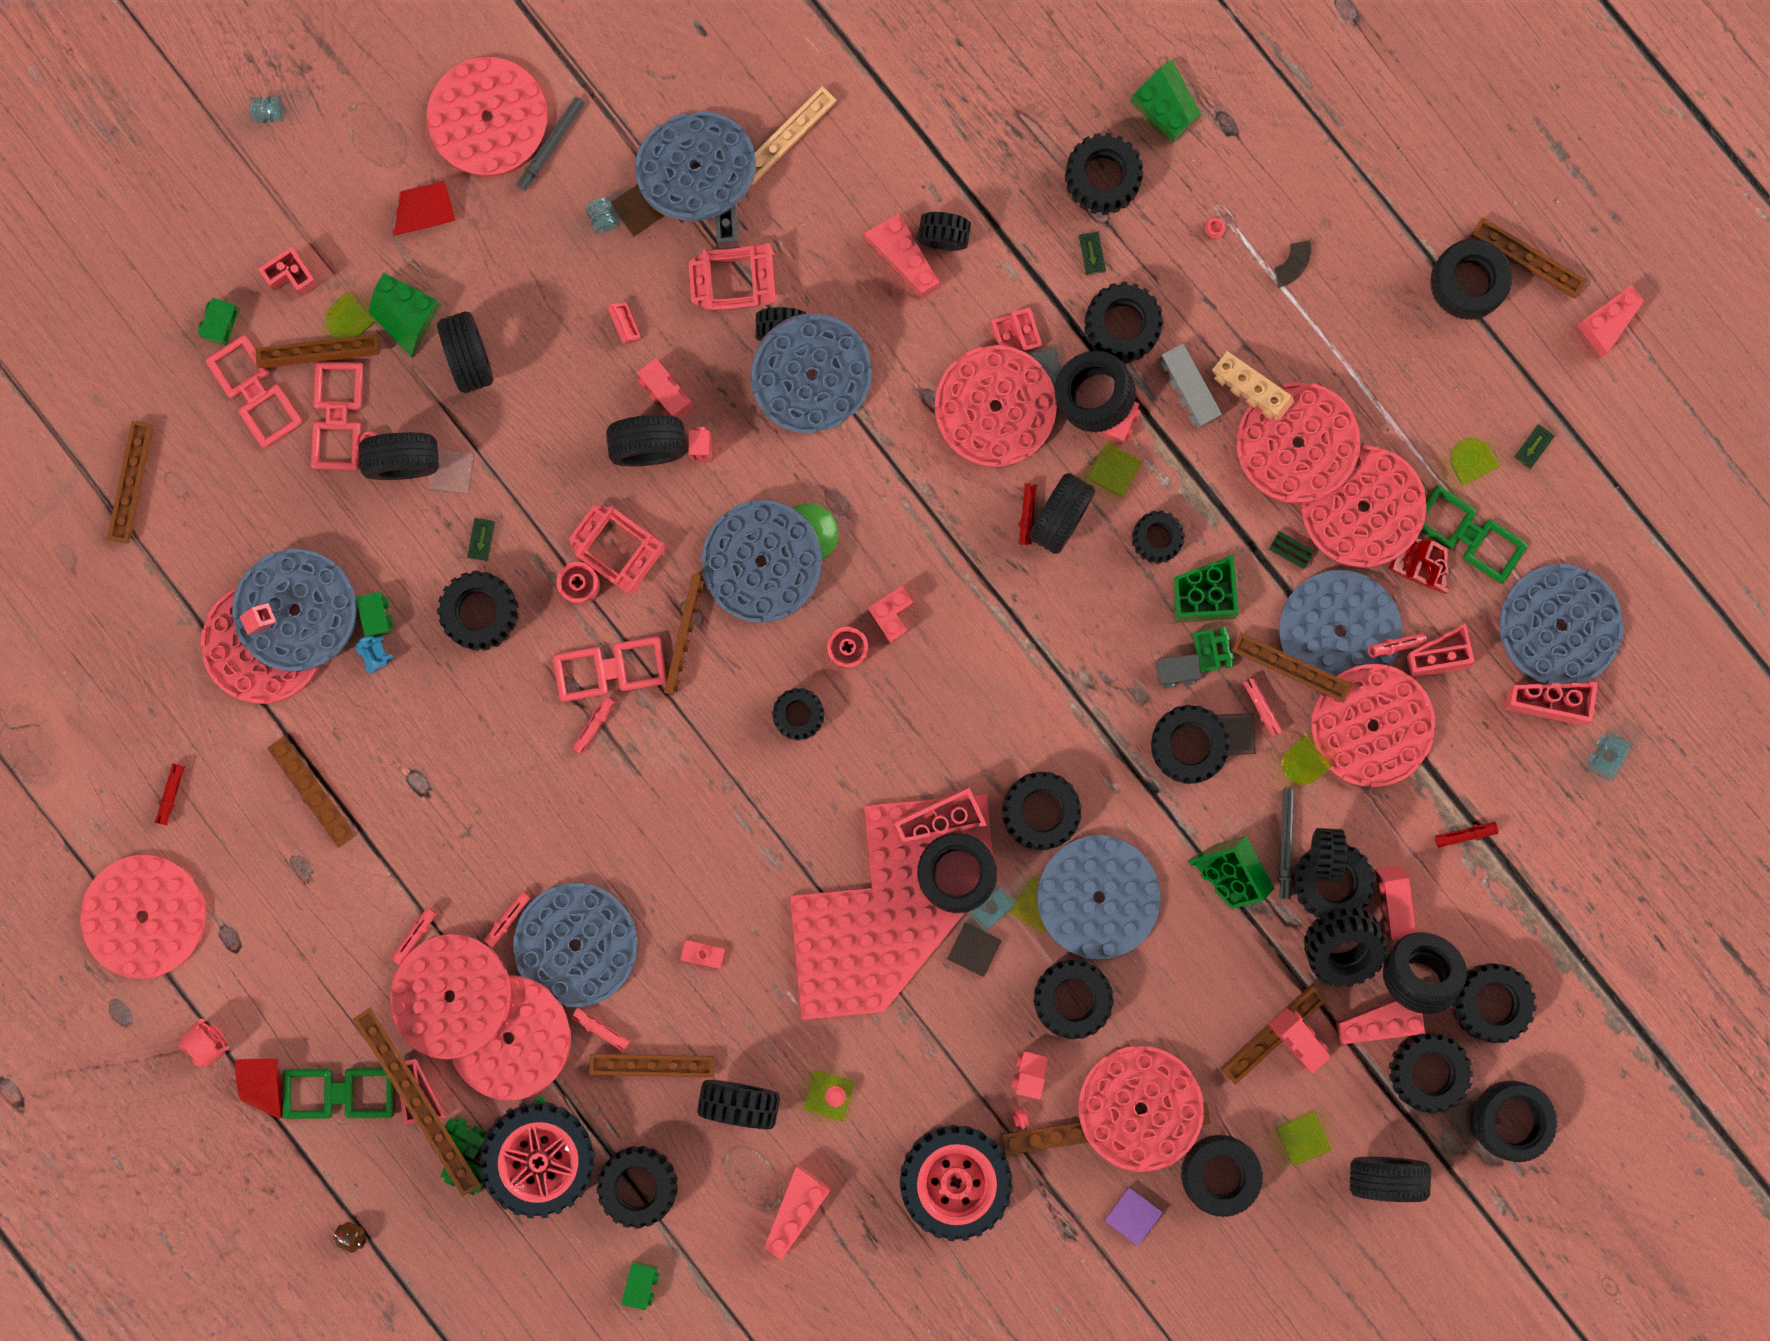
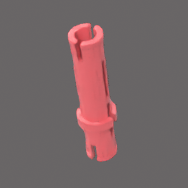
[1368,632,1427,658]
[1242,677,1283,738]
[571,696,616,754]
[483,891,532,948]
[390,907,437,965]
[571,1008,630,1052]

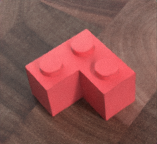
[258,247,319,296]
[868,586,913,644]
[1011,1050,1048,1099]

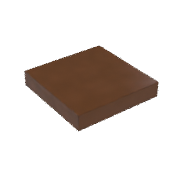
[610,184,665,237]

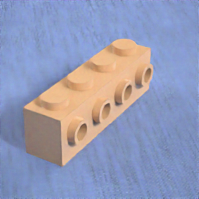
[1212,351,1294,421]

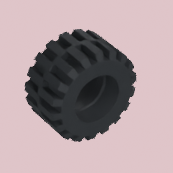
[917,212,971,251]
[756,307,806,341]
[1131,510,1185,564]
[772,688,824,740]
[1310,828,1347,882]

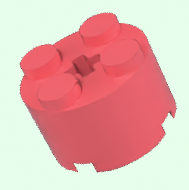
[557,562,600,605]
[827,626,868,669]
[178,1019,229,1068]

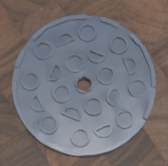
[635,111,756,221]
[750,313,872,433]
[702,500,822,623]
[232,549,357,672]
[1499,564,1624,685]
[1278,570,1402,676]
[1037,835,1161,959]
[513,883,638,1007]

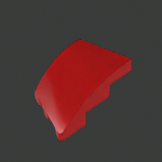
[393,181,456,236]
[1388,538,1449,594]
[235,1058,282,1118]

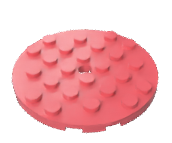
[427,57,548,177]
[935,345,1057,467]
[1237,382,1360,504]
[1302,446,1426,568]
[200,587,319,704]
[1311,664,1435,787]
[80,855,206,979]
[390,934,511,1060]
[452,975,571,1100]
[1078,1046,1204,1172]

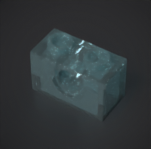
[1587,732,1633,781]
[968,885,1016,932]

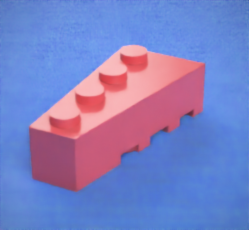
[1505,682,1598,726]

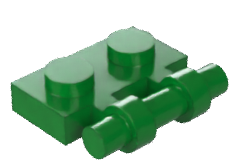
[1192,627,1235,673]

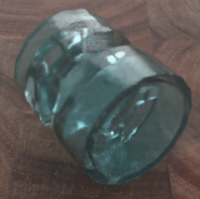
[250,95,284,124]
[585,197,619,234]

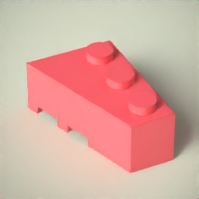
[1577,285,1644,358]
[637,358,694,420]
[1375,865,1416,940]
[1268,1008,1331,1074]

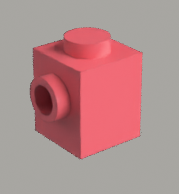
[240,603,276,635]

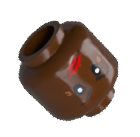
[333,1222,366,1253]

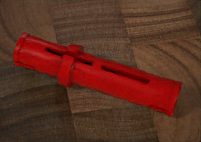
[1018,483,1037,546]
[154,763,185,826]
[1435,821,1499,848]

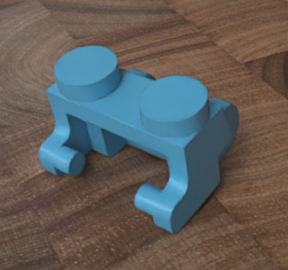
[356,636,394,674]

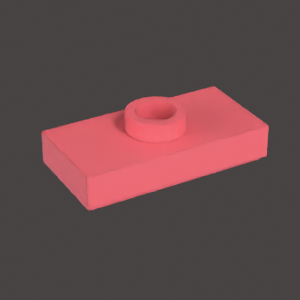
[607,302,642,344]
[680,940,725,969]

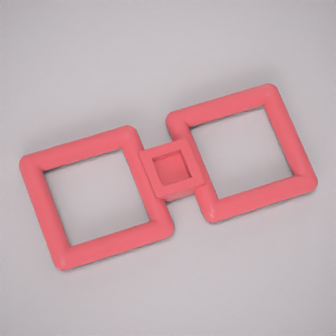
[205,335,302,448]
[311,361,364,470]
[553,636,668,702]

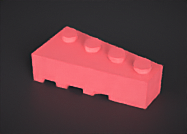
[864,214,939,298]
[893,786,987,842]
[1336,999,1425,1044]
[764,1164,831,1260]

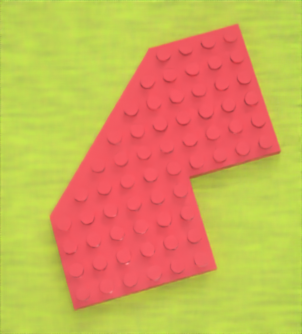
[790,794,993,1020]

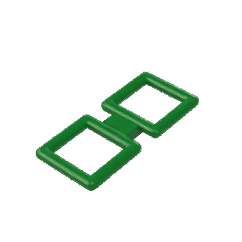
[1421,485,1528,583]
[283,1068,395,1119]

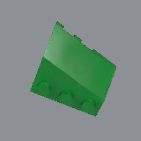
[1130,60,1202,143]
[368,272,441,358]
[1173,554,1239,623]
[1187,836,1275,909]

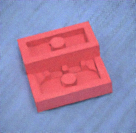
[990,308,1043,353]

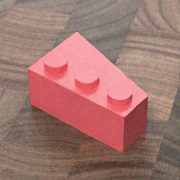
[1406,623,1475,678]
[400,1058,446,1125]

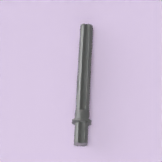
[516,97,585,192]
[1277,788,1294,899]

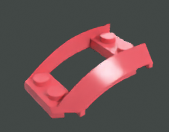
[688,243,778,310]
[569,506,665,594]

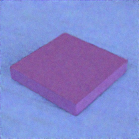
[1104,1187,1163,1246]

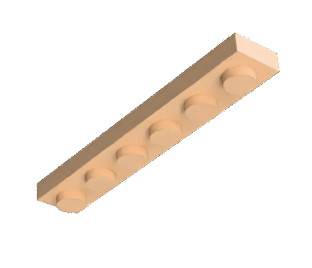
[751,86,837,186]

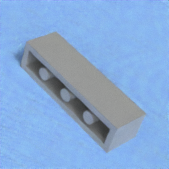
[1159,344,1222,429]

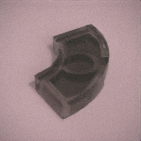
[1274,240,1311,288]

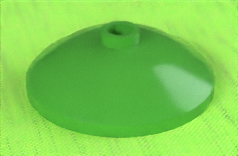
[792,503,838,560]

